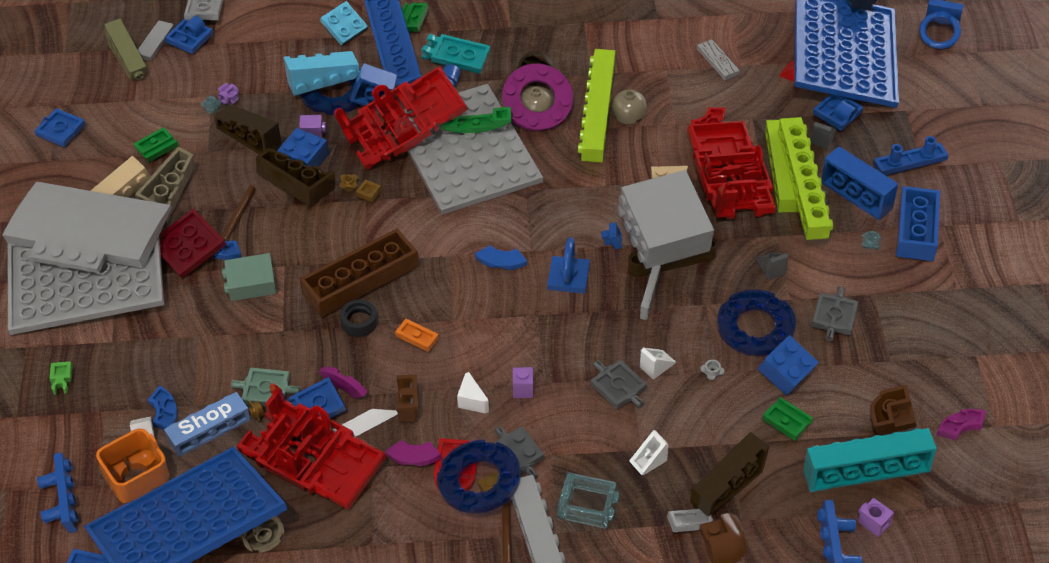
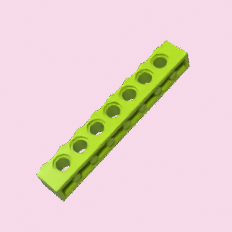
[778,117,833,240]

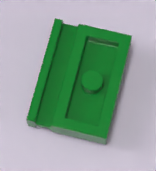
[402,3,429,32]
[133,127,179,163]
[762,397,813,441]

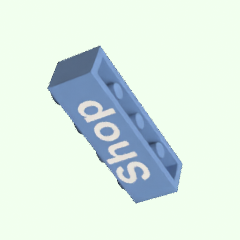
[164,392,251,458]

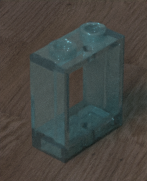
[557,472,619,529]

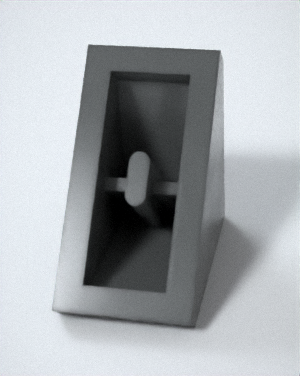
[811,122,838,149]
[755,252,788,280]

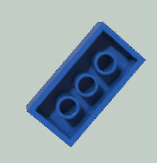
[821,146,898,221]
[896,186,940,261]

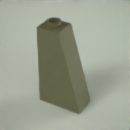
[104,19,147,82]

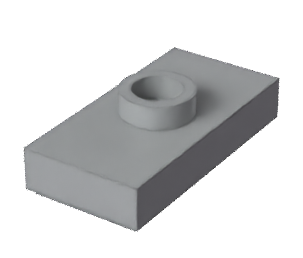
[667,509,713,532]

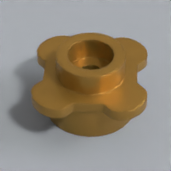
[340,174,358,191]
[247,400,265,422]

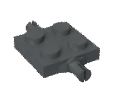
[812,286,858,341]
[590,360,647,409]
[488,425,545,479]

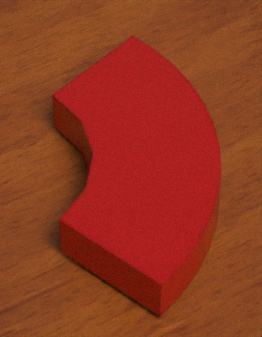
[691,107,726,125]

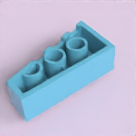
[284,51,360,96]

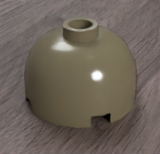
[520,86,554,112]
[612,89,647,124]
[241,516,284,553]

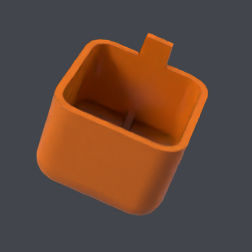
[96,429,170,504]

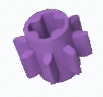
[217,83,239,105]

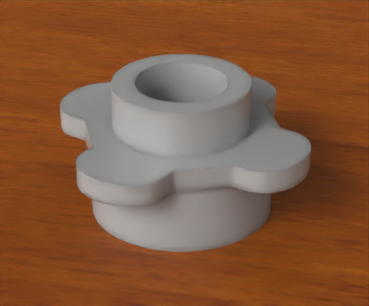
[701,360,724,380]

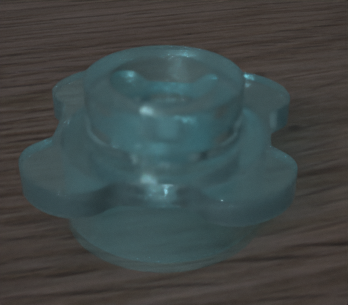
[200,95,222,113]
[861,231,881,249]

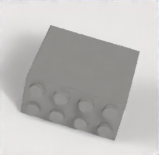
[617,170,714,269]

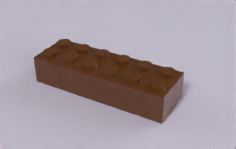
[299,228,419,317]

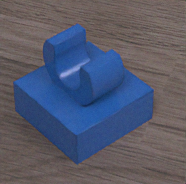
[601,222,623,249]

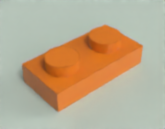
[395,319,439,352]

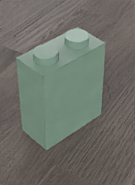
[222,253,276,301]

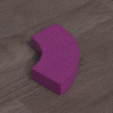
[318,367,367,399]
[936,409,986,441]
[385,440,442,466]

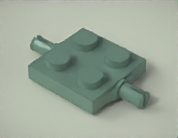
[231,368,300,407]

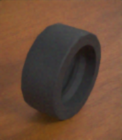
[340,299,378,337]

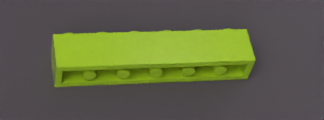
[765,120,799,212]

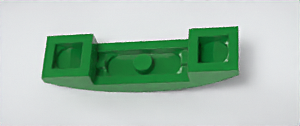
[439,107,511,133]

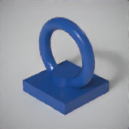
[919,0,964,49]
[547,237,590,294]

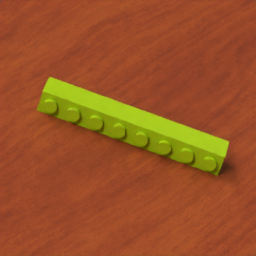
[578,49,615,163]

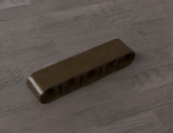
[628,237,718,277]

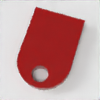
[434,438,480,496]

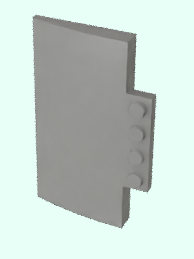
[2,182,172,273]

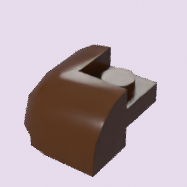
[870,385,917,435]
[699,513,748,563]

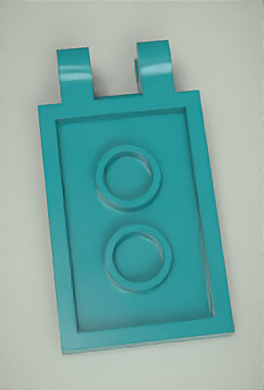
[421,34,490,74]

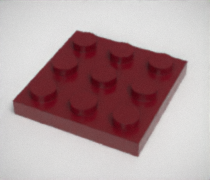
[159,208,227,279]

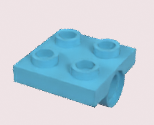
[320,1,368,46]

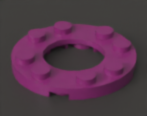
[502,64,573,132]

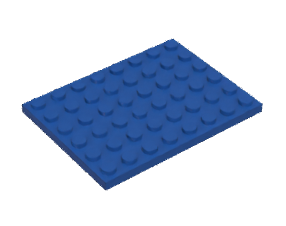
[794,0,899,108]
[84,447,287,563]

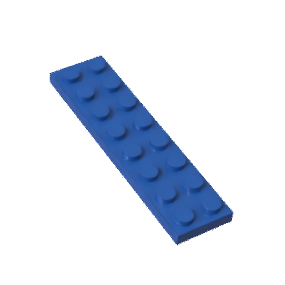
[364,0,422,88]

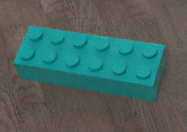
[803,428,937,492]

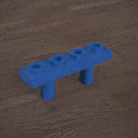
[873,136,949,175]
[37,452,79,533]
[817,500,862,563]

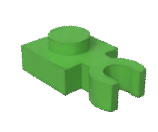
[50,361,73,395]

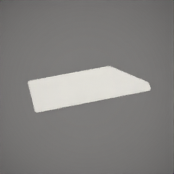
[333,409,398,437]

